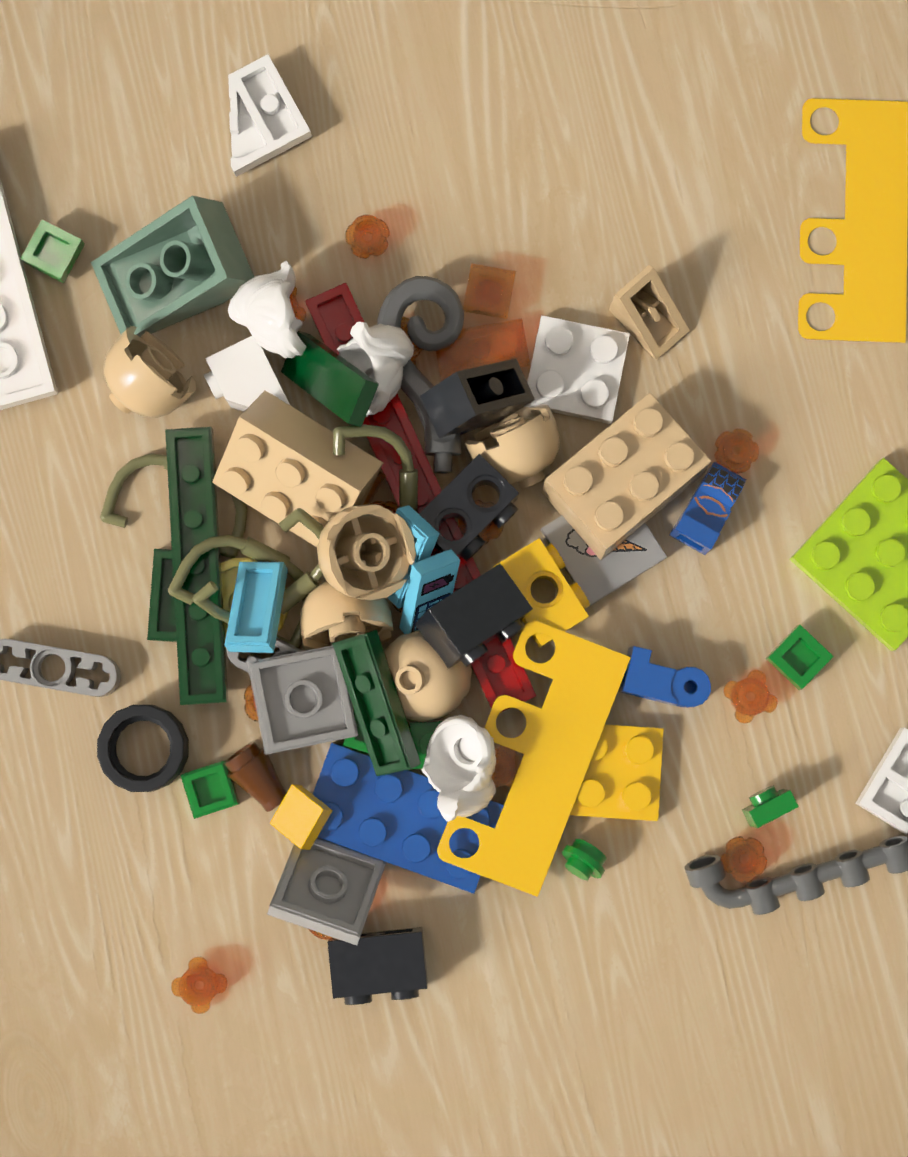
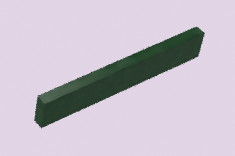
[165,426,228,705]

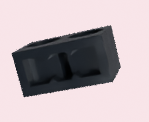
[419,454,519,562]

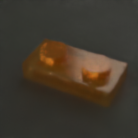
[435,318,530,381]

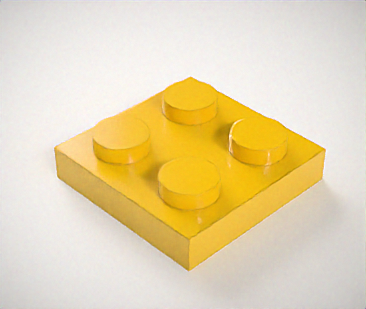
[570,724,664,821]

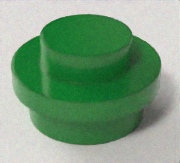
[562,839,607,881]

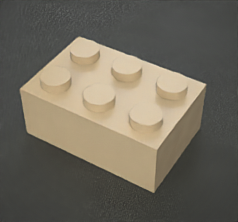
[212,390,383,547]
[541,393,711,560]

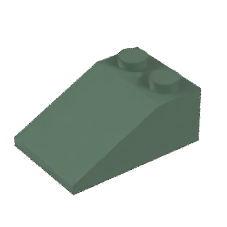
[91,195,254,337]

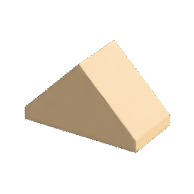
[609,265,690,360]

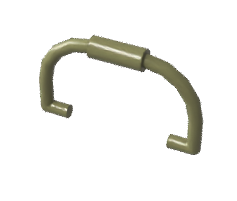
[333,425,418,513]
[100,454,247,558]
[192,508,324,623]
[168,535,308,648]

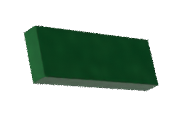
[281,331,379,427]
[332,630,421,777]

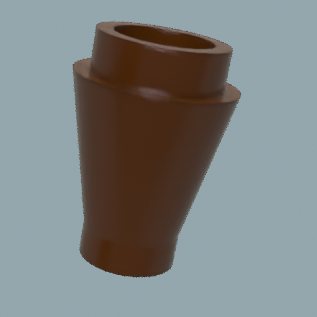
[224,741,287,812]

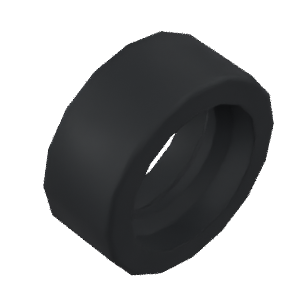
[97,705,189,792]

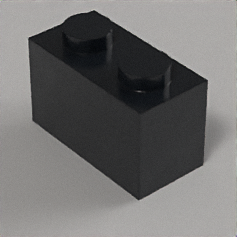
[420,358,535,438]
[415,563,533,669]
[327,927,428,1005]

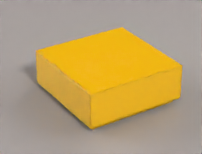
[270,784,333,850]

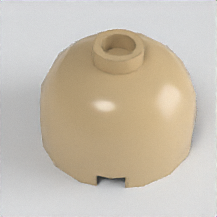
[104,326,196,418]
[465,404,560,488]
[317,504,416,601]
[300,581,394,650]
[384,630,472,722]

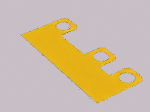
[798,98,908,343]
[437,620,631,897]

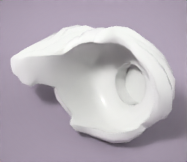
[228,261,306,359]
[337,322,414,416]
[422,715,496,822]

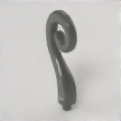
[377,276,464,474]

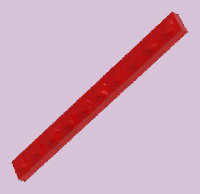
[305,282,536,713]

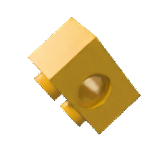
[492,538,590,648]

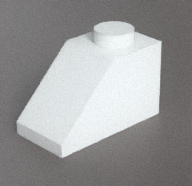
[204,336,290,412]

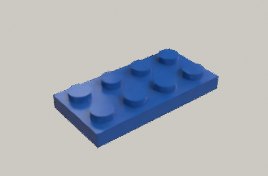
[313,743,504,894]

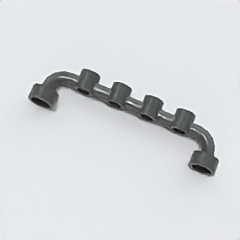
[685,836,908,915]

